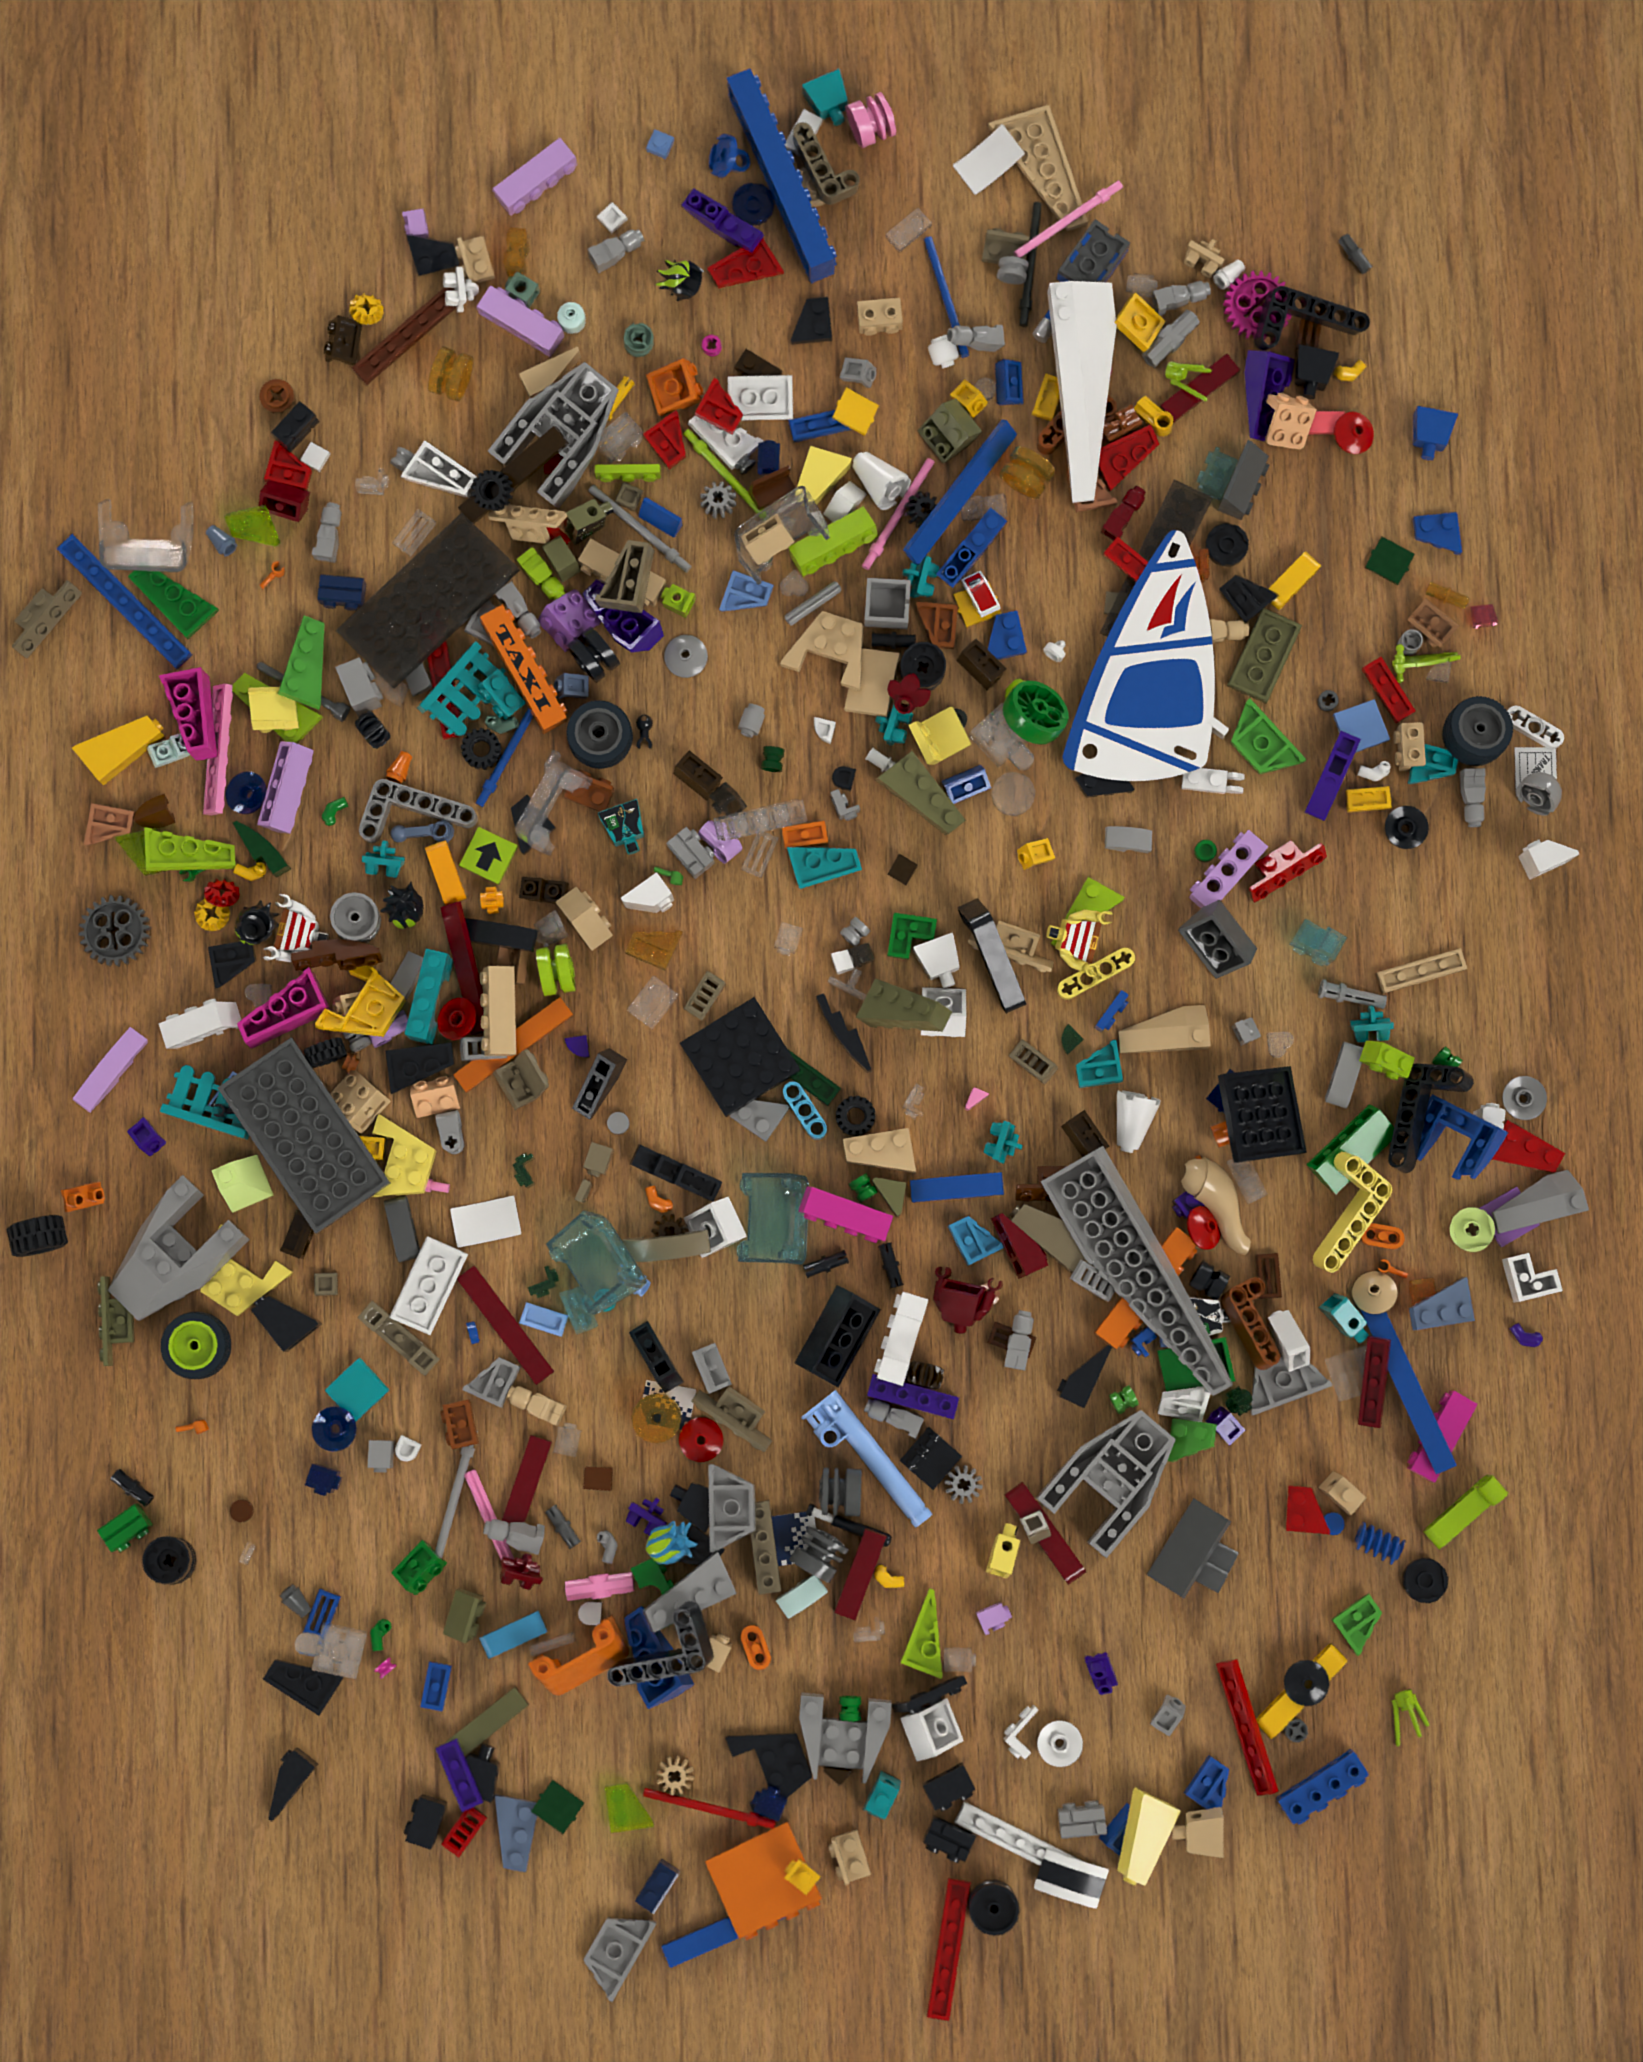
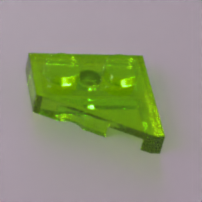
[224,505,281,547]
[115,828,167,876]
[605,1783,655,1833]

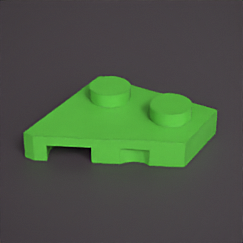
[1167,1418,1217,1462]

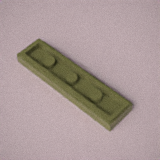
[444,1686,529,1756]

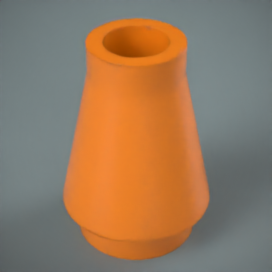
[386,751,412,784]

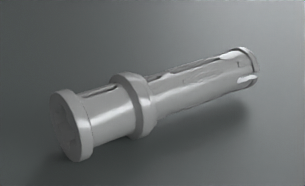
[1318,979,1387,1009]

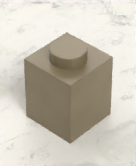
[583,1142,614,1178]

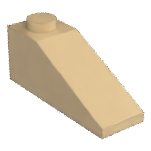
[519,347,581,398]

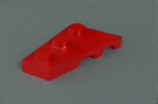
[1098,424,1160,492]

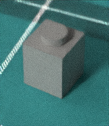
[368,1440,395,1472]

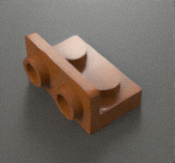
[564,770,614,812]
[441,1399,479,1449]

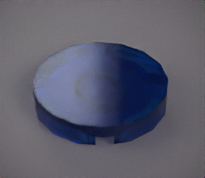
[732,183,774,226]

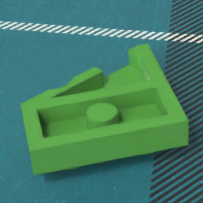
[1331,1593,1382,1656]

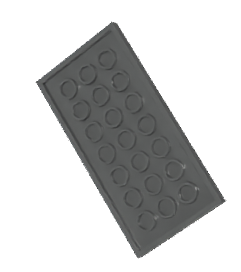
[218,1038,391,1234]

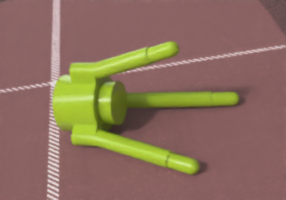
[1165,361,1212,402]
[1391,1689,1429,1746]

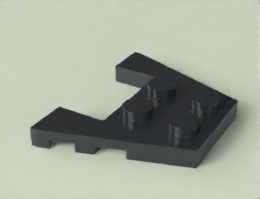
[726,1733,812,1817]

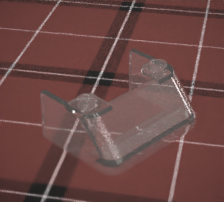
[734,486,830,585]
[98,499,193,572]

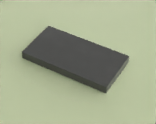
[1147,1498,1231,1598]

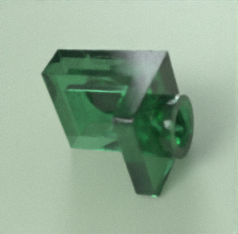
[513,1153,535,1189]
[528,1265,560,1299]

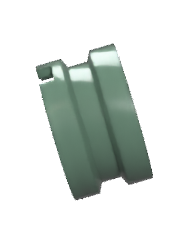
[624,323,654,357]

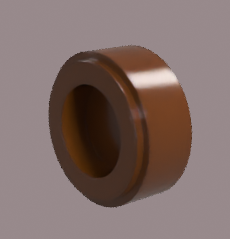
[230,1499,254,1522]

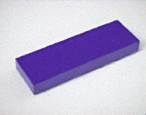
[435,1738,484,1812]

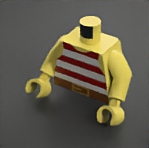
[1046,910,1113,978]

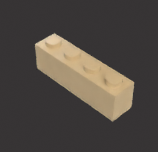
[577,538,667,607]
[480,966,516,1057]

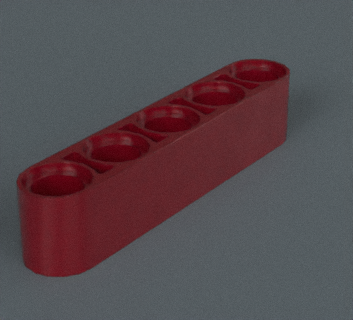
[1004,1482,1087,1585]

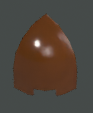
[134,794,176,829]

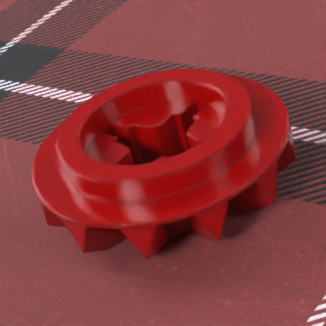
[204,879,240,907]

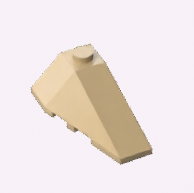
[1118,1005,1210,1053]

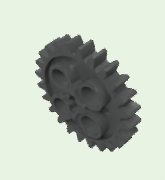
[78,895,152,967]

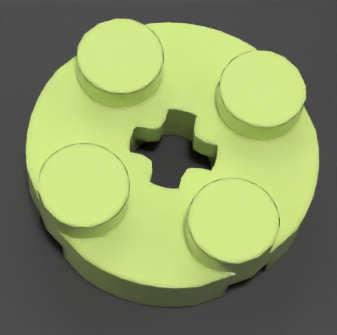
[1450,1207,1495,1252]

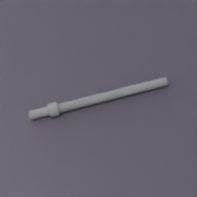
[588,485,691,573]
[435,1431,478,1558]

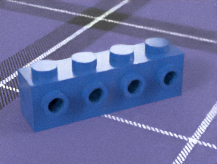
[1275,1749,1369,1825]

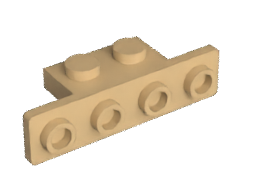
[488,505,567,544]
[968,921,1054,972]

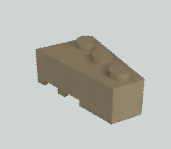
[595,540,654,613]

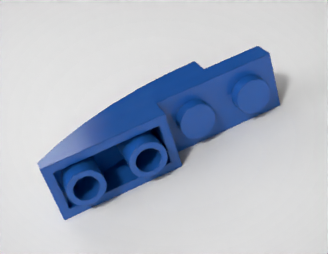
[936,507,1007,588]

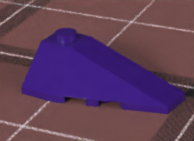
[1244,350,1295,442]
[582,579,664,653]

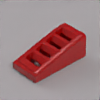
[441,1807,488,1857]

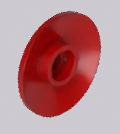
[1334,412,1374,454]
[437,998,477,1040]
[1187,1206,1221,1250]
[679,1417,723,1462]

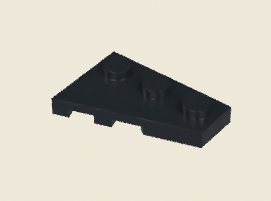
[892,1675,967,1715]

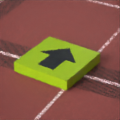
[459,827,518,885]

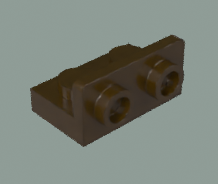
[324,315,362,365]

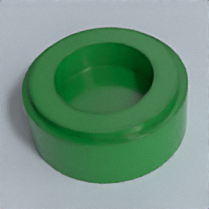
[1194,840,1217,862]

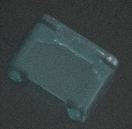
[737,1173,809,1265]
[546,1210,647,1315]

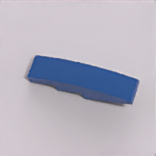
[910,1172,1004,1203]

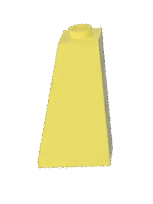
[1117,1787,1181,1886]

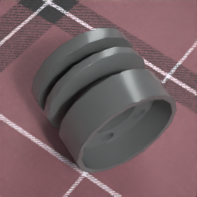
[819,1467,862,1516]
[789,1526,849,1583]

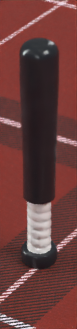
[806,1503,892,1547]

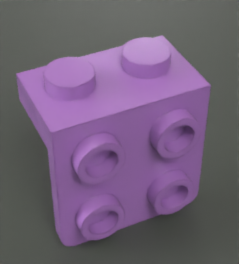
[538,590,601,652]

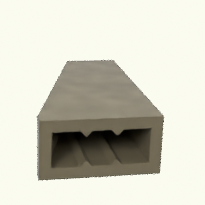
[1009,1204,1084,1273]

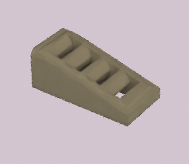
[684,971,726,1020]
[1009,1039,1058,1085]

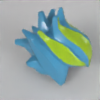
[645,1521,697,1564]

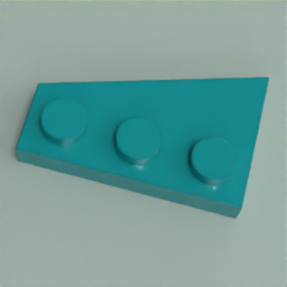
[786,847,862,889]

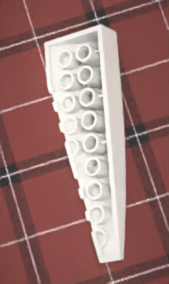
[1047,281,1117,503]

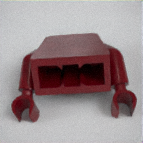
[933,1266,1003,1334]

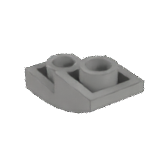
[1105,826,1152,853]

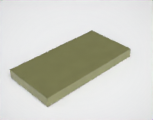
[1227,608,1302,704]

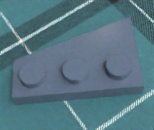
[1409,1277,1475,1330]
[495,1794,537,1873]

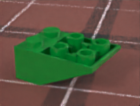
[1157,1337,1235,1392]

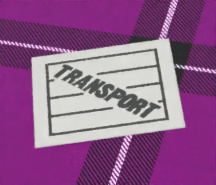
[1515,747,1557,797]

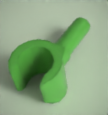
[654,867,683,885]

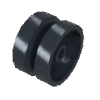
[567,626,620,683]
[968,1879,1020,1936]

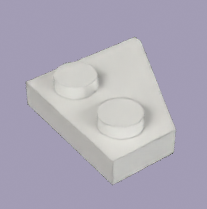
[1158,1386,1211,1422]

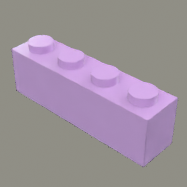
[493,138,577,216]
[476,285,564,358]
[257,741,314,834]

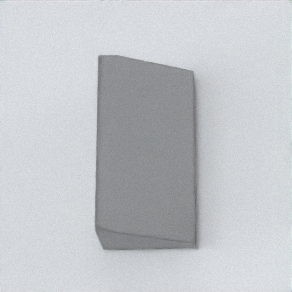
[397,646,433,696]
[390,951,423,999]

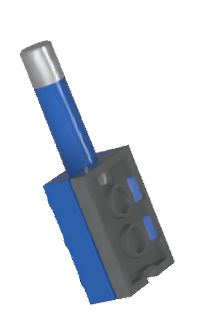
[1033,219,1130,343]

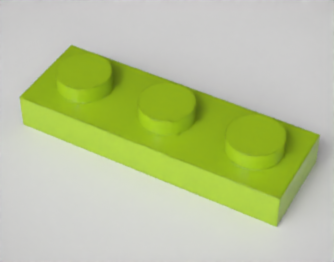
[595,464,661,482]

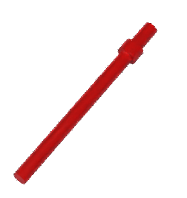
[643,1788,776,1829]

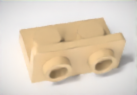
[455,236,495,284]
[828,1829,871,1885]

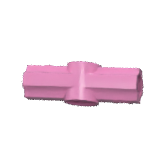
[565,1572,635,1601]

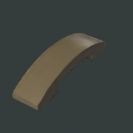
[622,1230,711,1262]
[357,1301,439,1376]

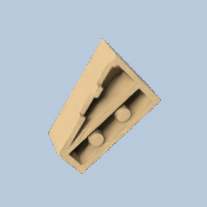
[843,1128,916,1173]

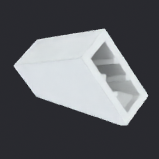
[1268,1310,1310,1372]

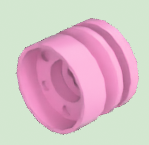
[846,92,896,148]

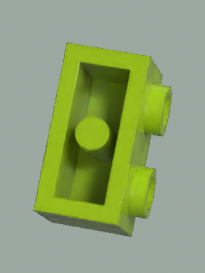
[1359,1040,1415,1080]

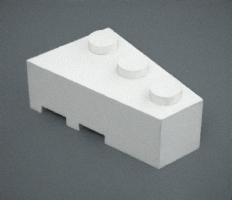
[159,999,241,1049]

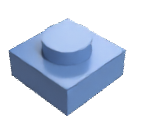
[646,129,674,159]

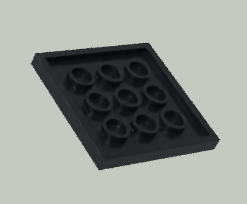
[680,997,801,1117]
[1218,1066,1307,1163]

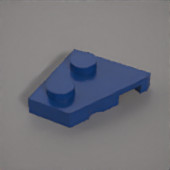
[1413,512,1462,555]
[988,611,1027,660]
[1184,1755,1229,1809]

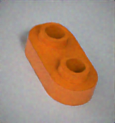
[1360,1223,1405,1249]
[741,1625,771,1670]

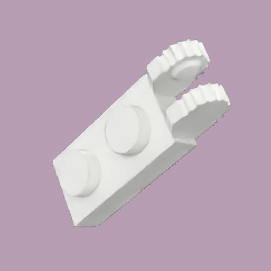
[1181,768,1245,794]

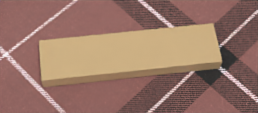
[1376,948,1467,994]

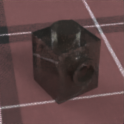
[709,782,747,820]

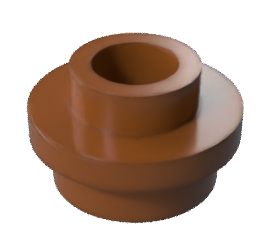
[341,1052,360,1074]

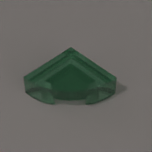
[1061,1024,1084,1055]

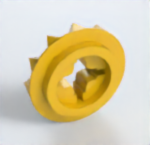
[349,293,384,325]
[194,898,230,931]

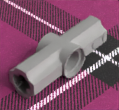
[1142,309,1200,368]

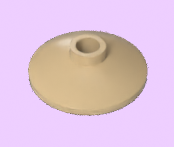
[1352,1271,1397,1314]

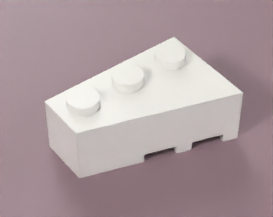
[401,440,478,498]

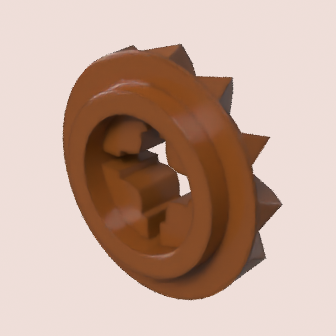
[259,379,294,413]

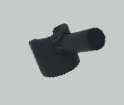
[213,1104,235,1118]

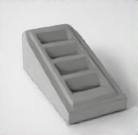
[460,1037,507,1061]
[1070,1260,1115,1302]

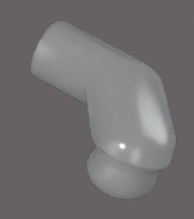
[597,1531,618,1564]

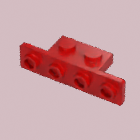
[1249,840,1327,903]

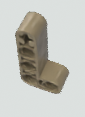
[793,122,860,205]

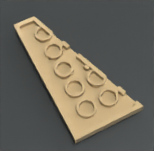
[988,105,1088,231]

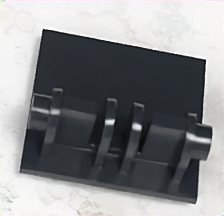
[899,1427,962,1490]

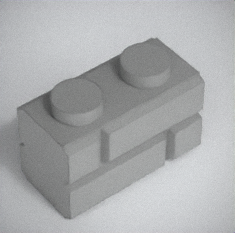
[666,827,715,879]
[1057,1801,1107,1839]

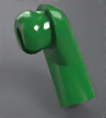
[322,797,349,826]
[370,1619,392,1651]

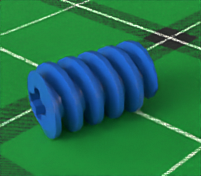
[1355,1521,1406,1565]

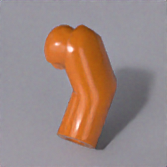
[645,1185,673,1213]

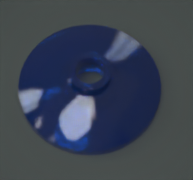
[226,772,267,814]
[312,1407,357,1452]

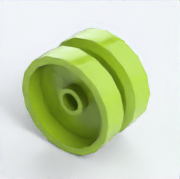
[536,943,576,997]

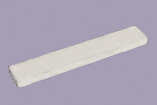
[954,1801,1085,1866]

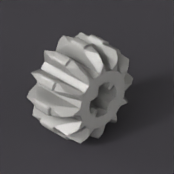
[700,482,736,519]
[944,1465,983,1504]

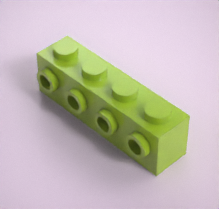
[788,506,878,577]

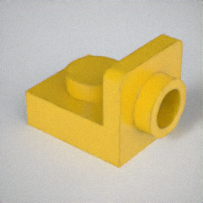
[950,379,988,418]
[1017,838,1055,870]
[784,1859,821,1895]

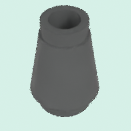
[279,1584,312,1618]

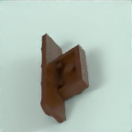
[1015,1166,1067,1202]

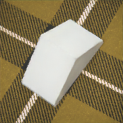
[823,481,867,522]

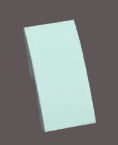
[147,733,190,768]
[776,1575,828,1619]

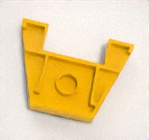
[315,966,406,1037]

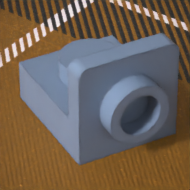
[554,673,589,699]

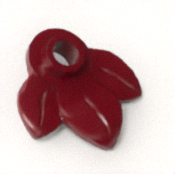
[887,673,931,714]

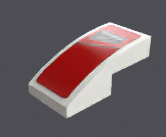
[961,570,1001,618]

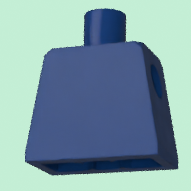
[1413,406,1458,460]

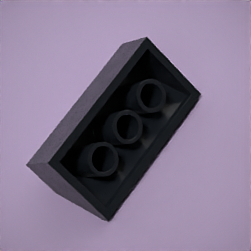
[794,1285,881,1387]

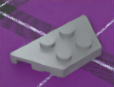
[1250,1356,1333,1416]
[708,1464,756,1552]
[584,1918,657,2002]

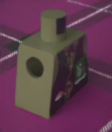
[563,499,614,545]

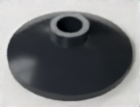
[1384,806,1429,849]
[1284,1660,1329,1706]

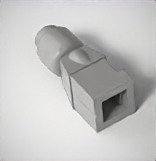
[588,229,644,273]
[1152,281,1211,316]
[947,325,1005,352]
[312,502,342,563]
[495,581,541,639]
[1460,768,1486,827]
[1004,1310,1034,1371]
[864,1398,924,1438]
[483,1519,545,1555]

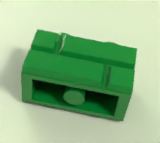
[97,1503,153,1553]

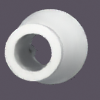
[1213,259,1245,290]

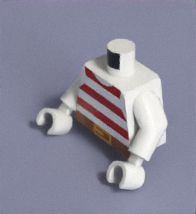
[263,894,329,962]

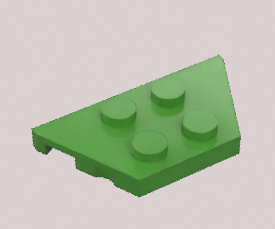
[1230,698,1306,775]

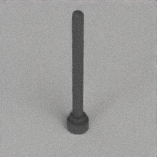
[257,662,350,722]

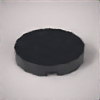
[1205,523,1249,567]
[1402,1558,1448,1603]

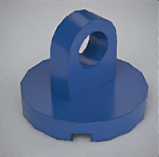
[709,133,750,178]

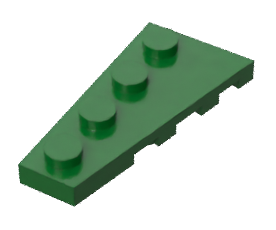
[128,562,220,639]

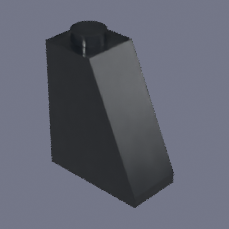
[251,1296,322,1352]

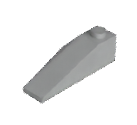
[1492,1170,1589,1234]

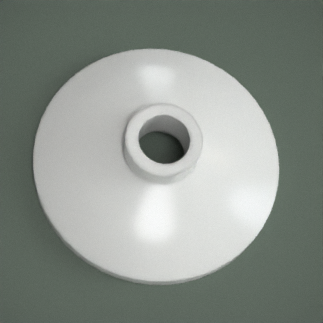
[1037,1721,1083,1767]

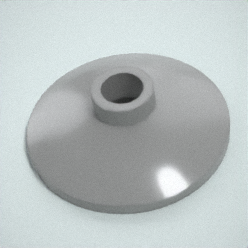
[664,635,708,678]
[1502,1076,1547,1120]

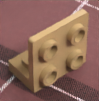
[330,1070,391,1134]

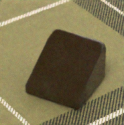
[887,854,918,885]
[824,1766,851,1785]

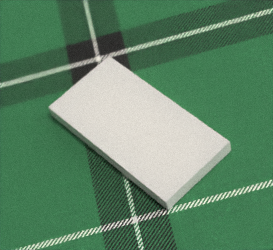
[389,1236,468,1335]

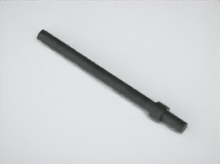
[1019,202,1042,327]

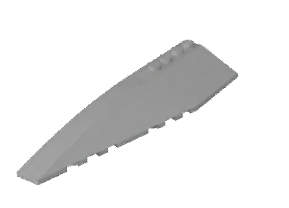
[1041,1146,1233,1396]

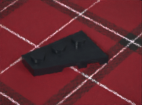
[385,1042,455,1094]
[263,1659,345,1716]

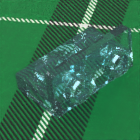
[1196,446,1238,501]
[559,1286,598,1335]

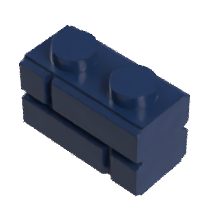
[317,574,366,611]
[635,1858,680,1914]

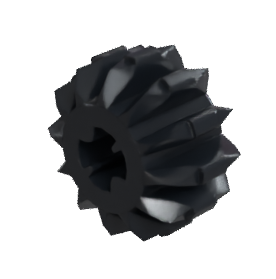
[904,492,937,529]
[355,711,390,749]

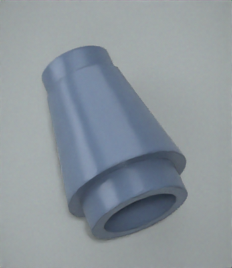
[206,525,237,556]

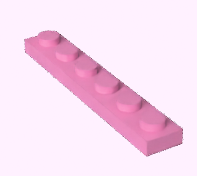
[203,684,233,816]

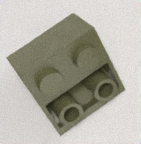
[917,399,982,464]
[443,1588,486,1643]

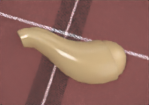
[1181,1157,1251,1255]

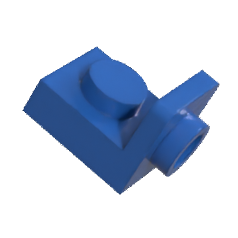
[1130,1326,1157,1357]

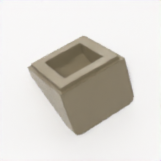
[1020,1510,1051,1544]

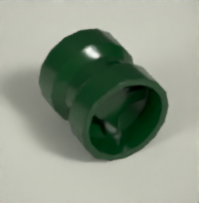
[761,746,785,772]

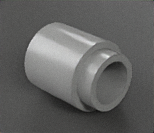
[738,704,765,738]

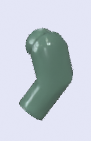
[485,715,519,734]

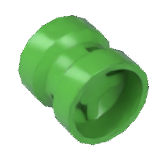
[1109,1385,1139,1415]

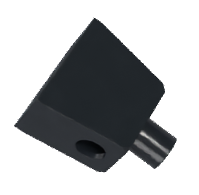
[1295,344,1339,399]
[670,1482,709,1533]
[450,1744,500,1803]

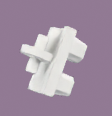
[443,267,479,312]

